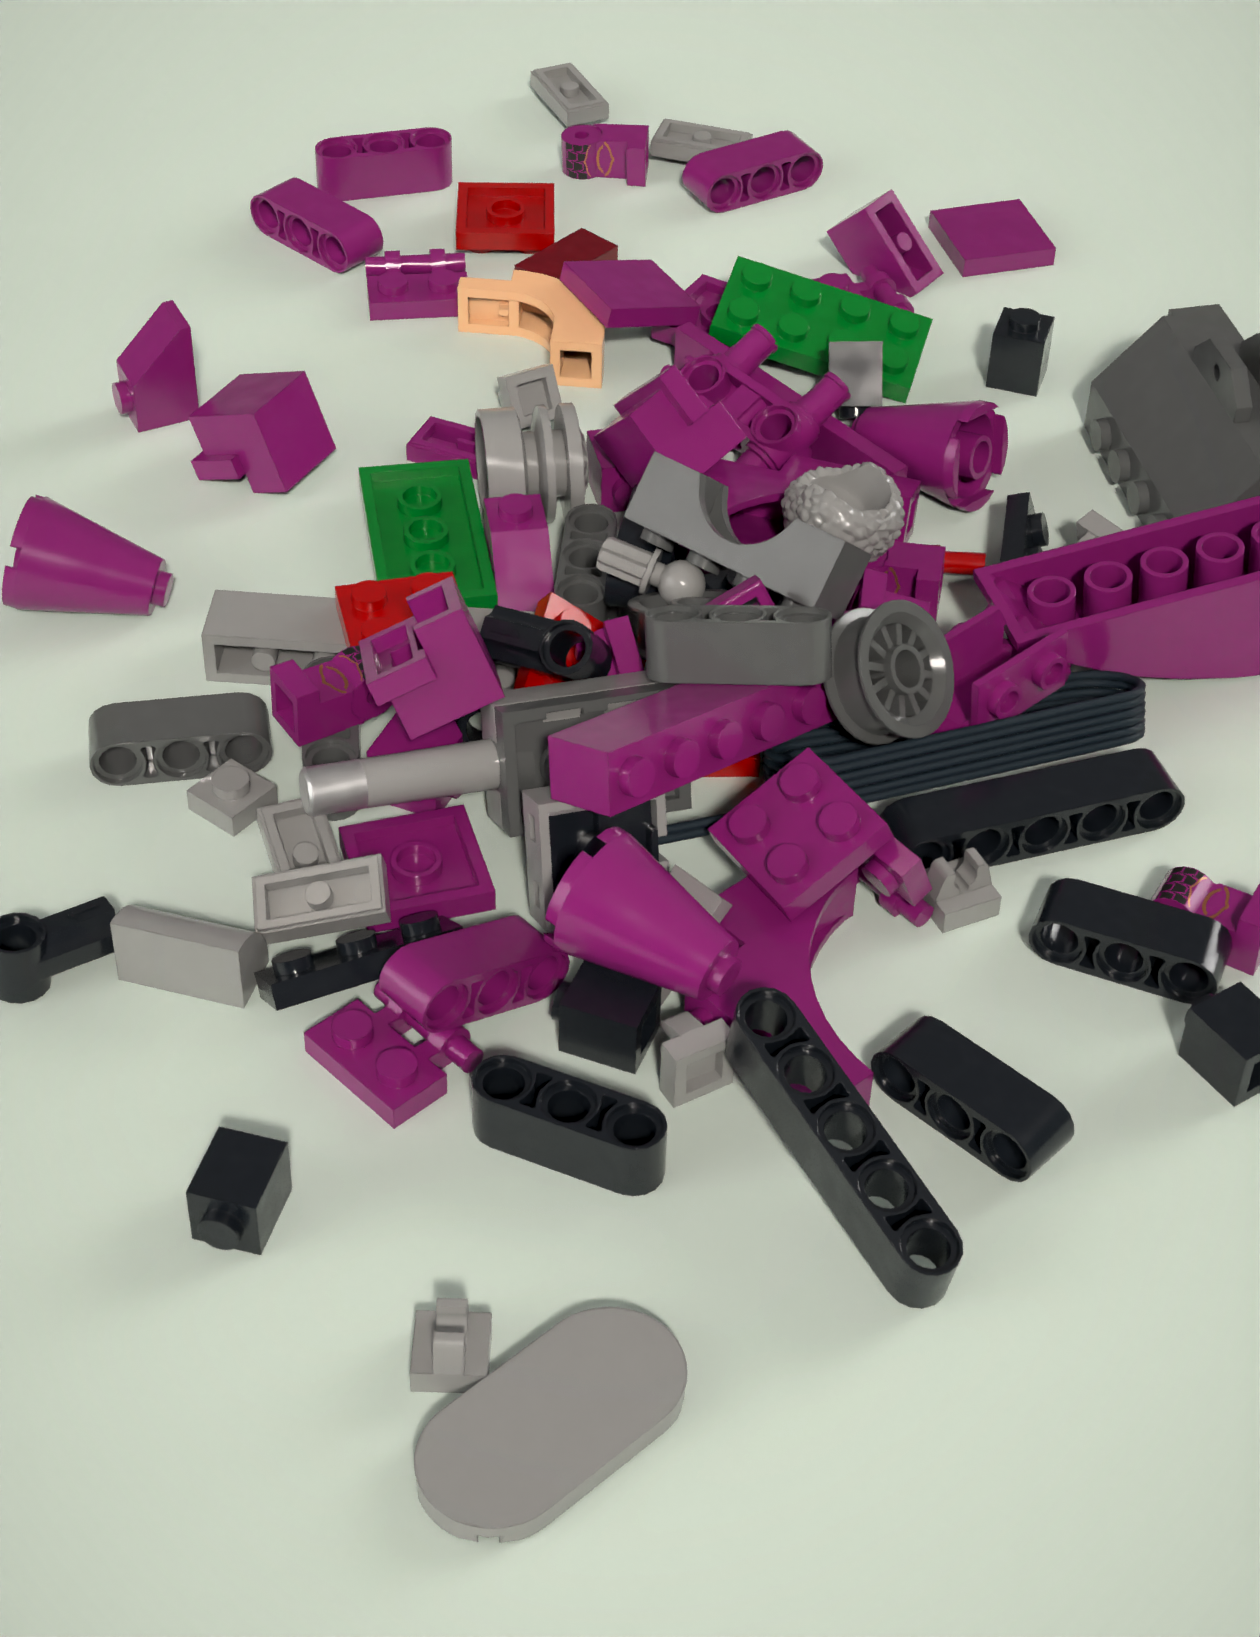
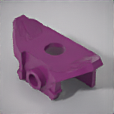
[927,604,1072,754]

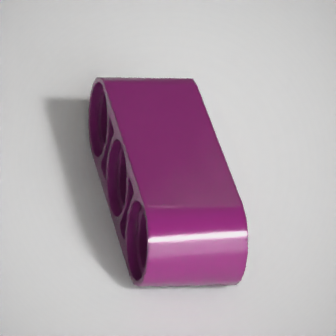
[315,127,453,201]
[682,130,823,213]
[250,177,384,273]
[379,915,570,1033]

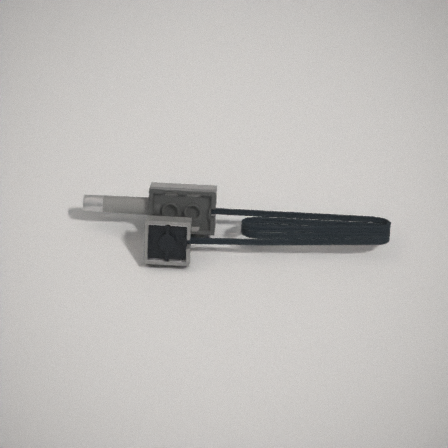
[299,670,1146,931]

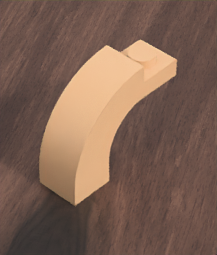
[457,270,605,389]

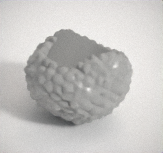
[780,462,905,563]

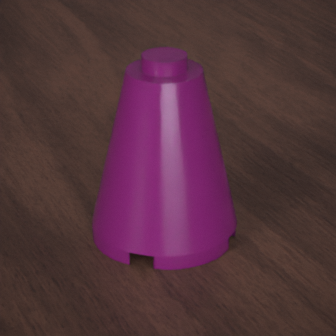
[851,400,1008,512]
[2,495,173,616]
[543,827,742,1001]

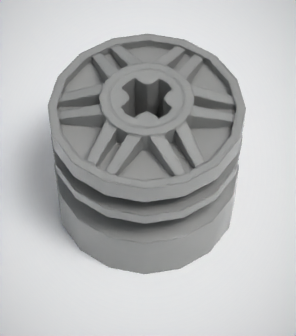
[475,402,589,523]

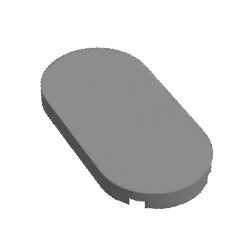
[414,1307,687,1543]

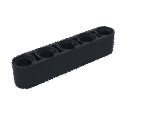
[879,748,1185,869]
[726,987,963,1309]

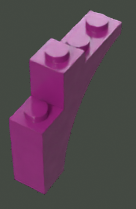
[679,454,921,574]
[684,868,874,1106]

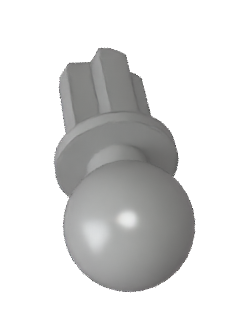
[596,537,706,605]

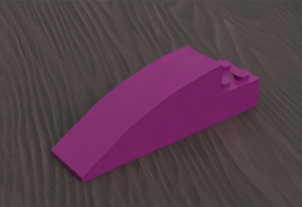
[973,496,1260,679]

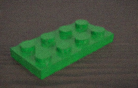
[709,256,933,403]
[358,459,498,609]

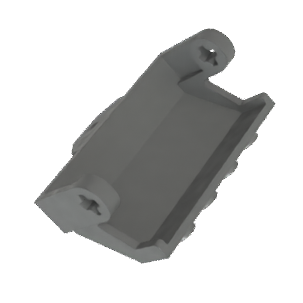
[1084,304,1260,526]

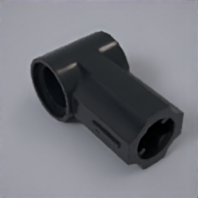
[480,605,612,682]
[0,896,116,1004]

